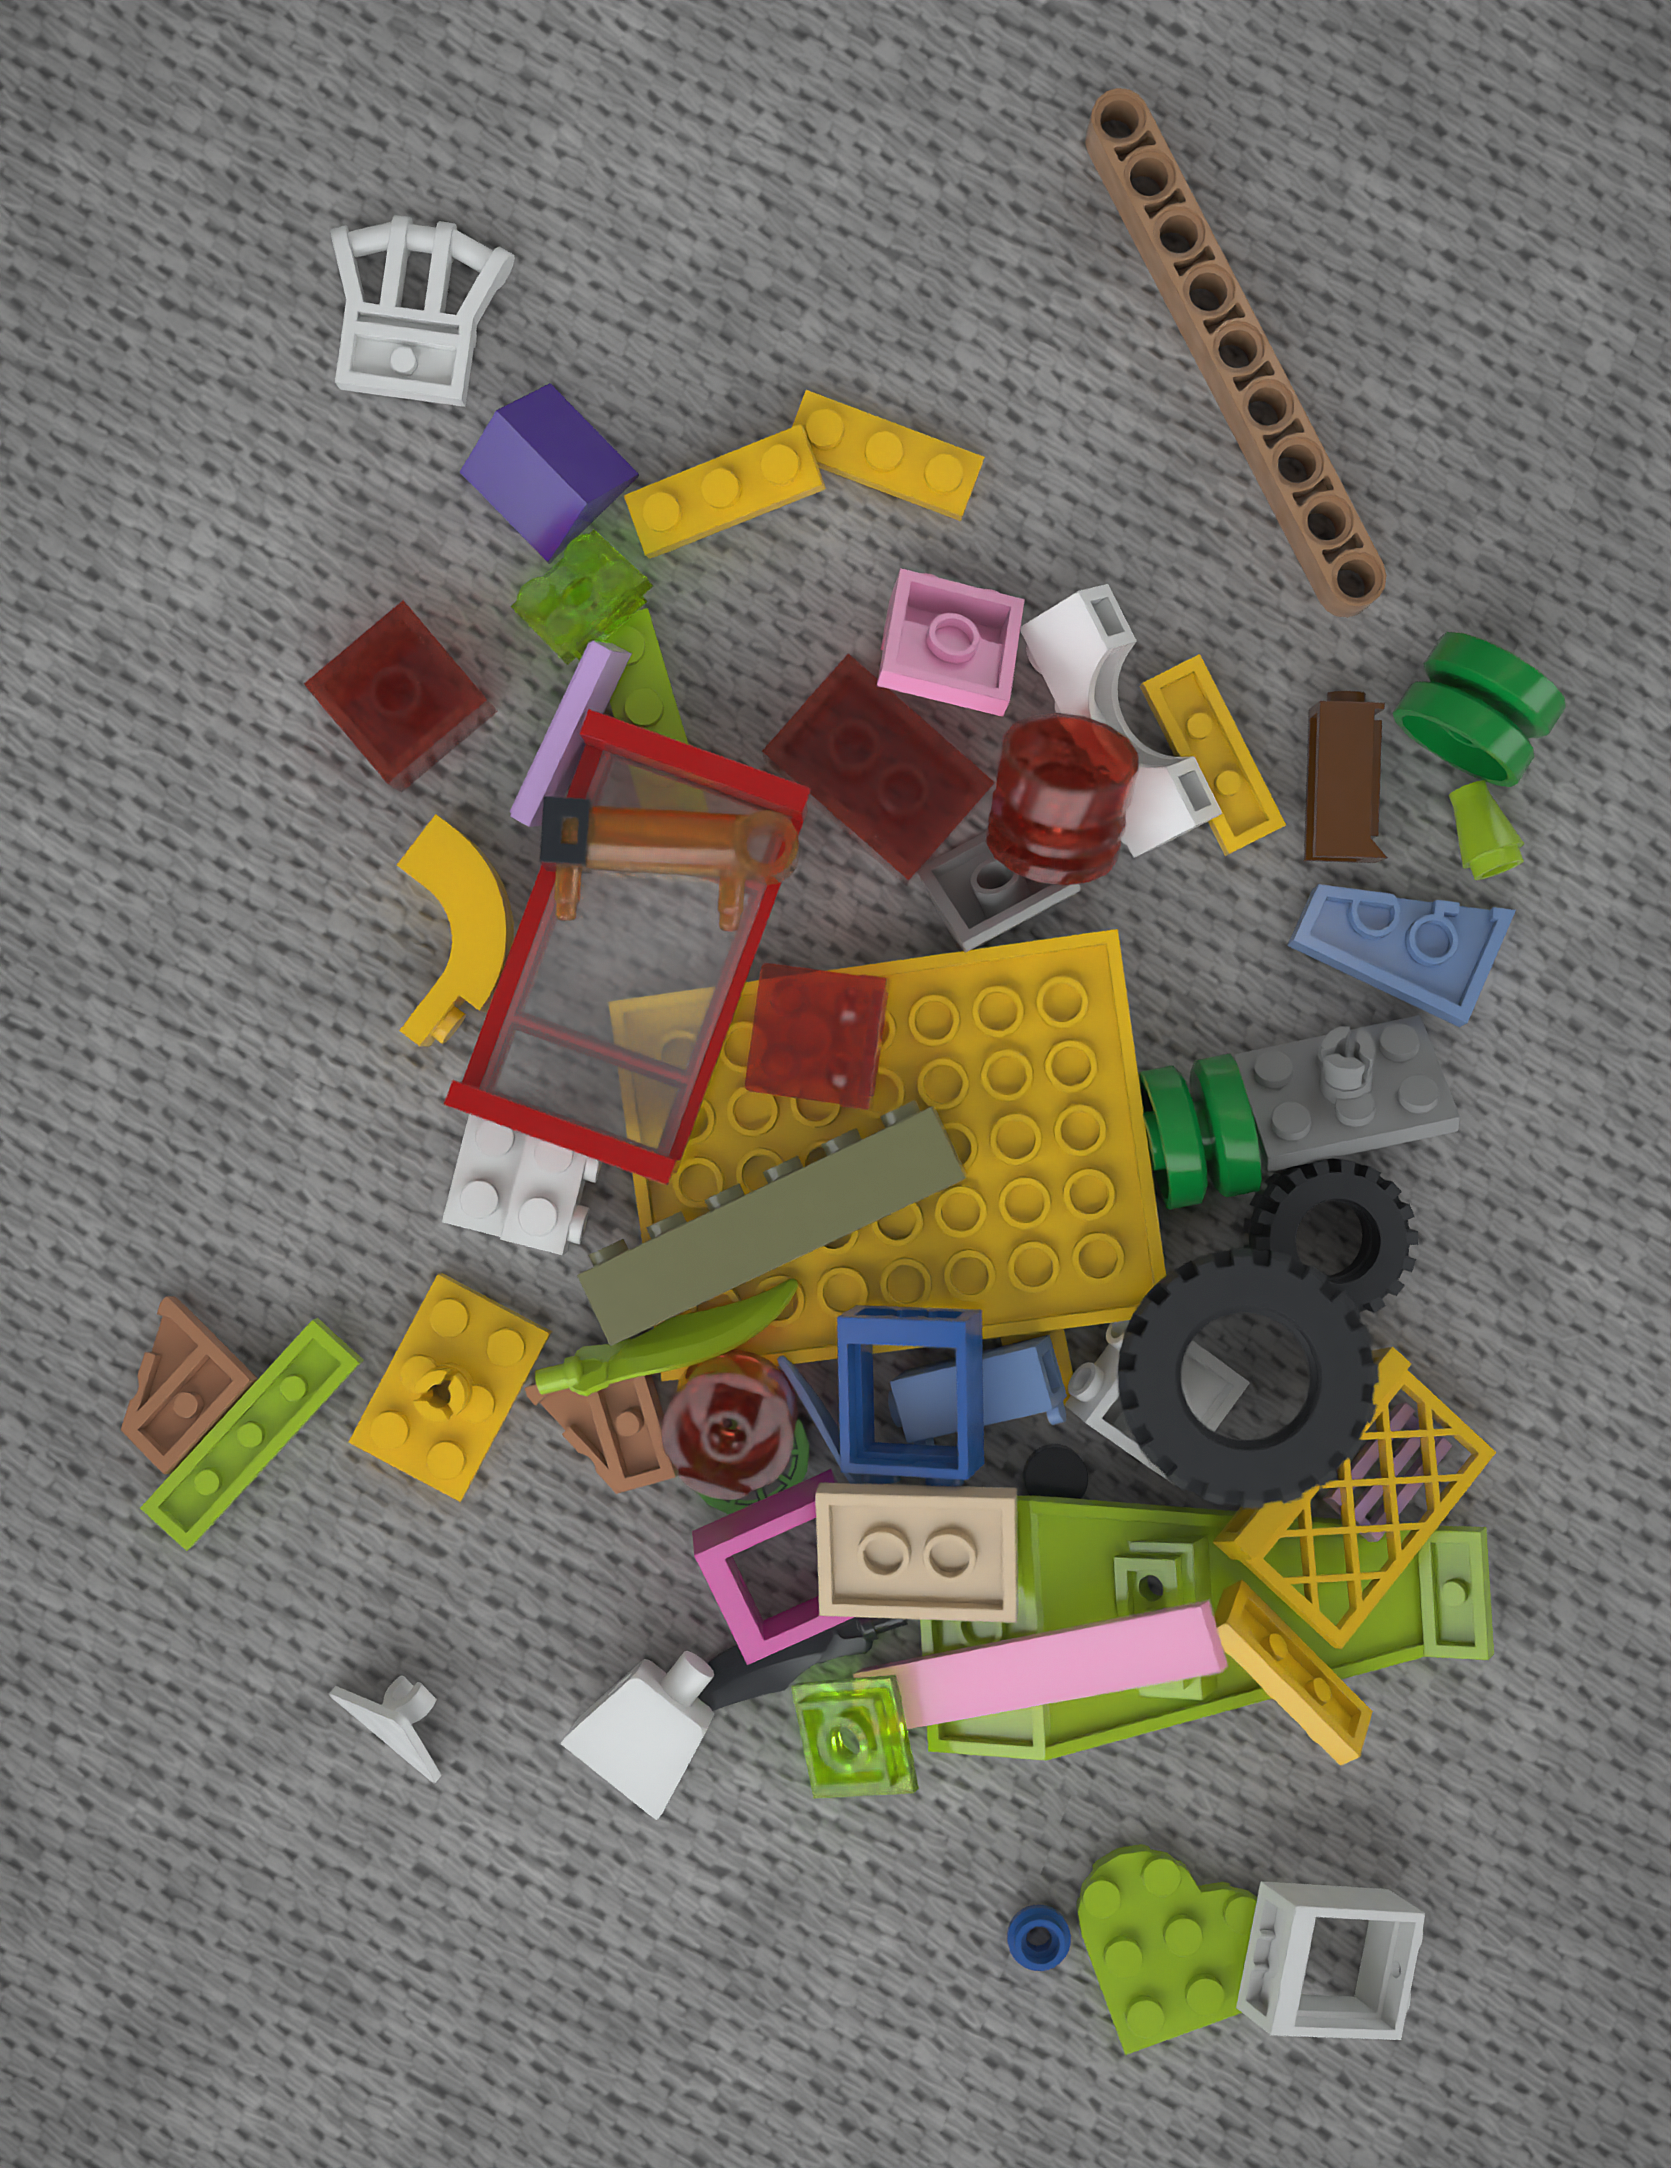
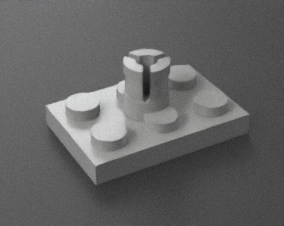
[1234,1015,1460,1172]

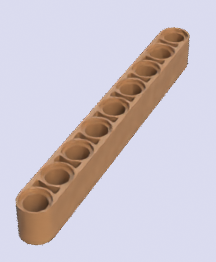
[1085,88,1387,618]

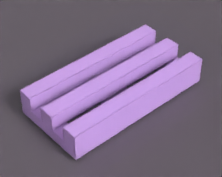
[1323,1402,1453,1542]

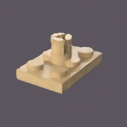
[815,1483,1018,1623]

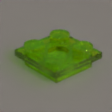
[510,529,653,666]
[791,1675,919,1799]

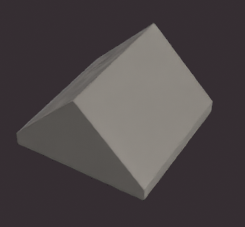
[915,809,1081,953]

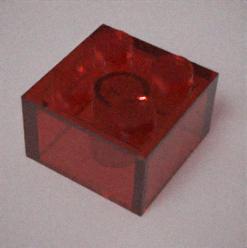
[304,600,498,793]

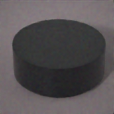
[1023,1444,1088,1499]

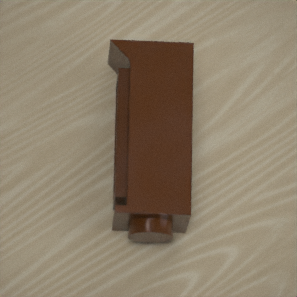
[1304,691,1388,863]

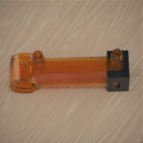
[539,796,800,931]

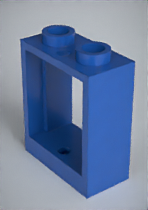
[837,1305,984,1487]

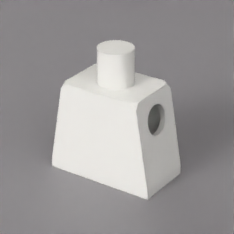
[560,1651,714,1821]

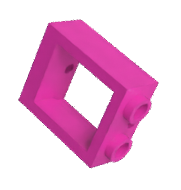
[692,1469,854,1665]

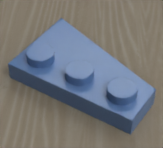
[1287,884,1516,1027]

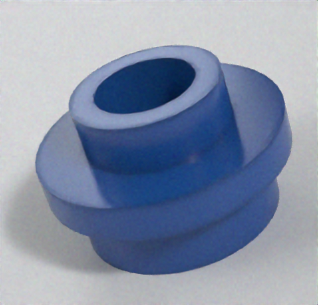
[1007,1905,1071,1971]

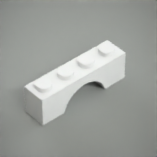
[1020,584,1223,858]

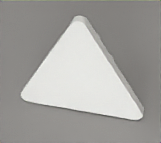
[329,1675,441,1783]

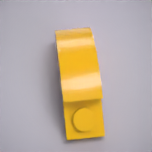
[396,814,514,1047]

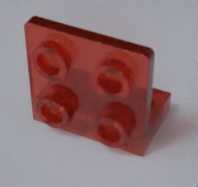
[745,963,891,1110]

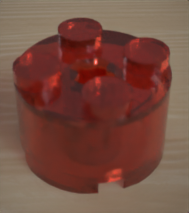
[661,1350,798,1500]

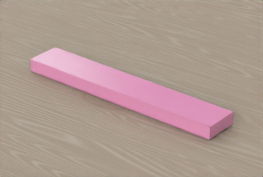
[853,1600,1228,1736]

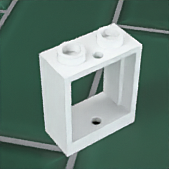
[1236,1881,1426,2040]

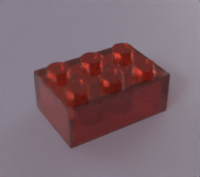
[762,653,995,887]

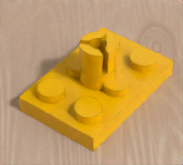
[348,1273,552,1502]

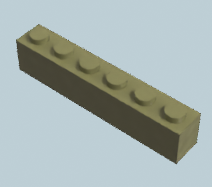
[577,1100,967,1346]

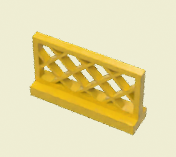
[1213,1346,1496,1649]

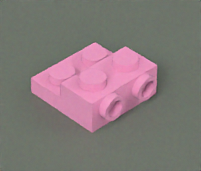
[877,568,1025,717]

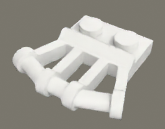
[330,215,515,407]

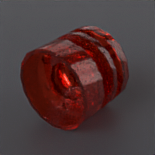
[986,713,1139,885]

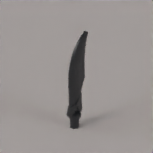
[697,1617,908,1711]

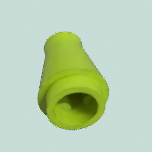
[1448,780,1524,880]

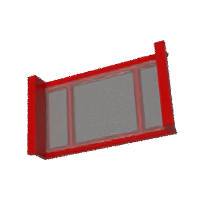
[443,709,811,1185]

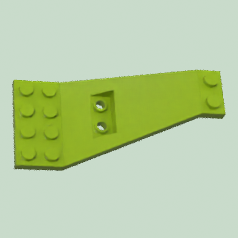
[920,1495,1494,1761]

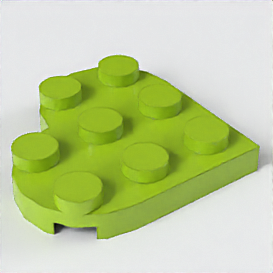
[1076,1844,1257,2055]

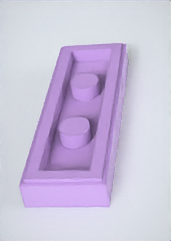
[510,641,631,827]

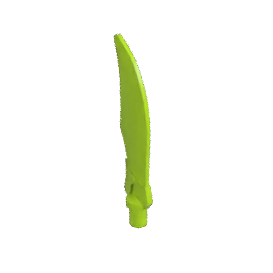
[535,1278,798,1396]

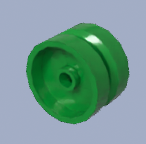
[1392,632,1566,787]
[1138,1053,1262,1210]

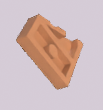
[121,1296,258,1474]
[525,1374,681,1494]

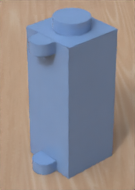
[888,1335,1067,1445]

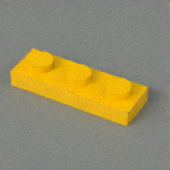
[792,390,985,521]
[624,424,826,558]
[1140,654,1286,856]
[1214,1579,1373,1766]

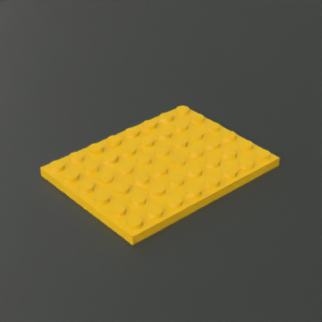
[609,929,1166,1381]

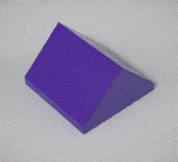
[460,383,639,564]

